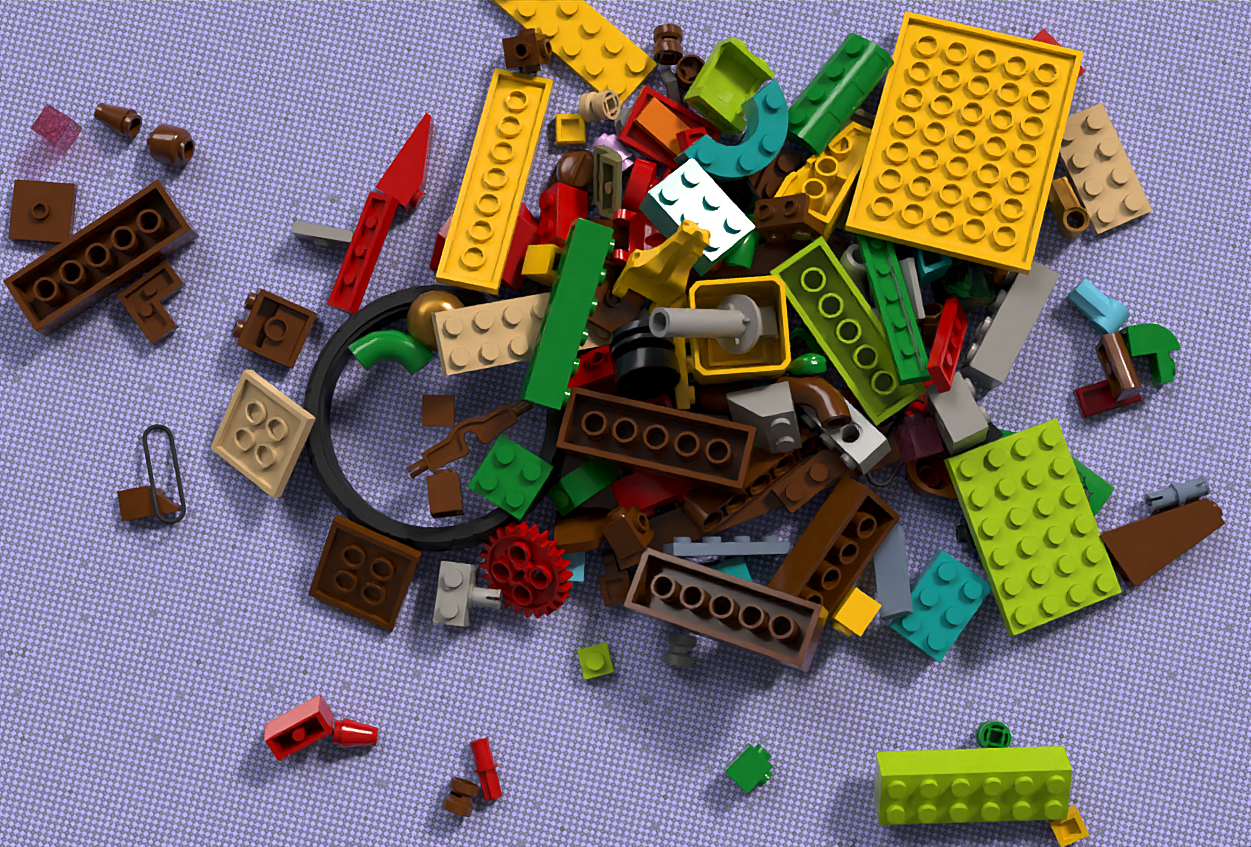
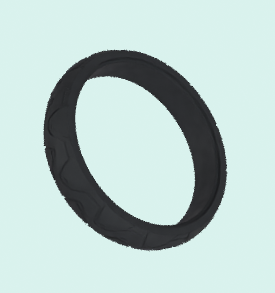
[303,285,566,552]

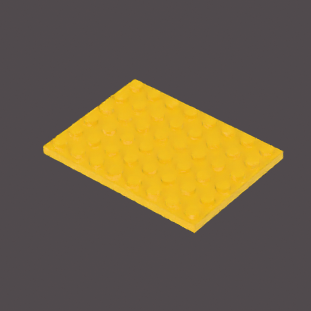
[845,11,1084,275]

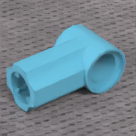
[1066,278,1131,336]

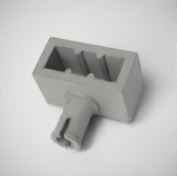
[433,561,503,627]

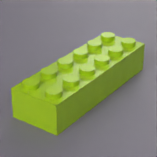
[769,236,925,426]
[874,746,1072,825]

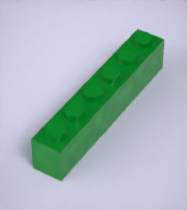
[518,217,615,412]

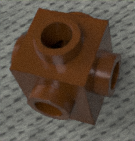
[502,28,552,74]

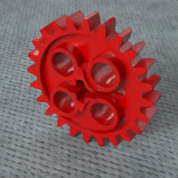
[480,521,573,619]

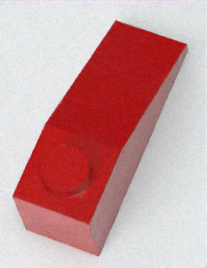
[376,113,434,213]

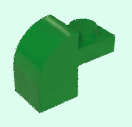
[1119,323,1181,386]
[547,460,621,517]

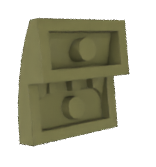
[593,144,622,220]

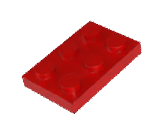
[616,85,722,172]

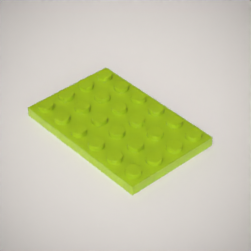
[944,418,1122,636]

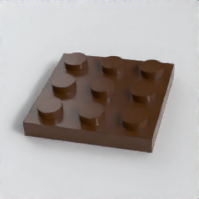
[308,515,422,632]

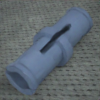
[1144,476,1210,513]

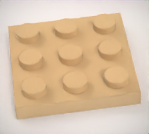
[210,370,316,498]

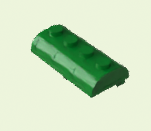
[786,33,894,156]

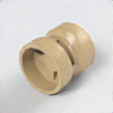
[578,89,621,123]

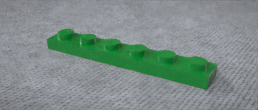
[855,233,931,386]

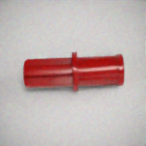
[469,737,502,801]

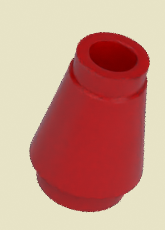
[332,717,378,749]

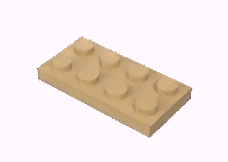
[1058,103,1153,236]

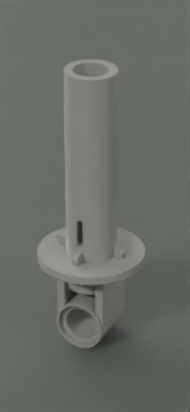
[649,294,779,354]

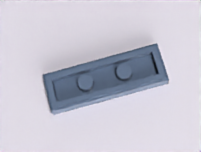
[874,524,913,620]

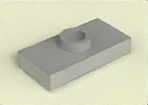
[291,221,354,249]

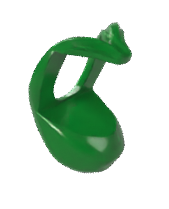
[785,327,827,375]

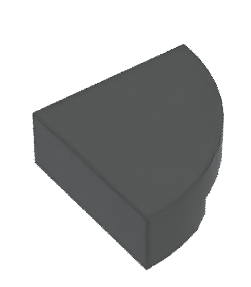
[660,68,682,105]

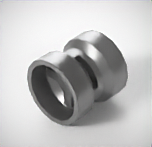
[662,632,698,668]

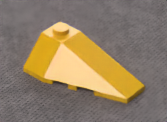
[774,122,872,243]

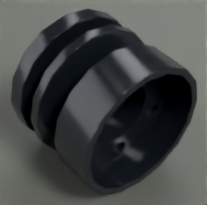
[608,319,681,400]

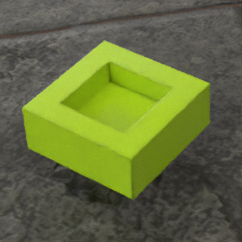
[577,642,614,680]

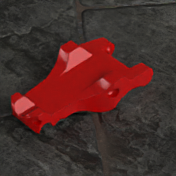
[611,209,723,270]

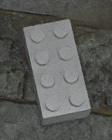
[959,260,1060,390]

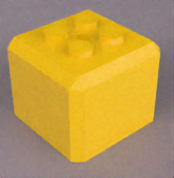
[687,275,791,385]

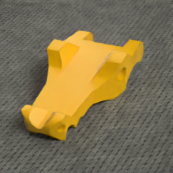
[612,219,711,314]

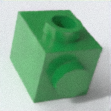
[723,742,773,794]

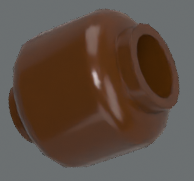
[147,124,195,167]

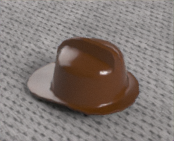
[548,148,594,209]
[905,448,958,500]

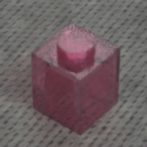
[30,103,83,153]
[894,413,944,463]

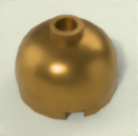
[407,290,465,352]

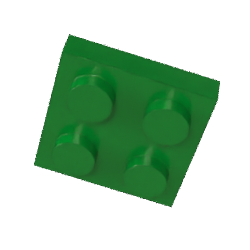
[467,434,554,520]

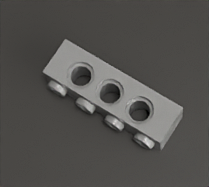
[786,373,891,475]

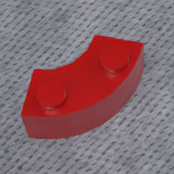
[610,471,702,518]

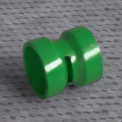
[975,721,1011,748]

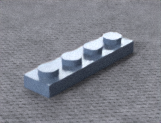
[663,536,790,557]

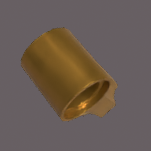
[1047,176,1090,240]

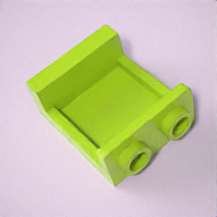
[683,37,775,136]

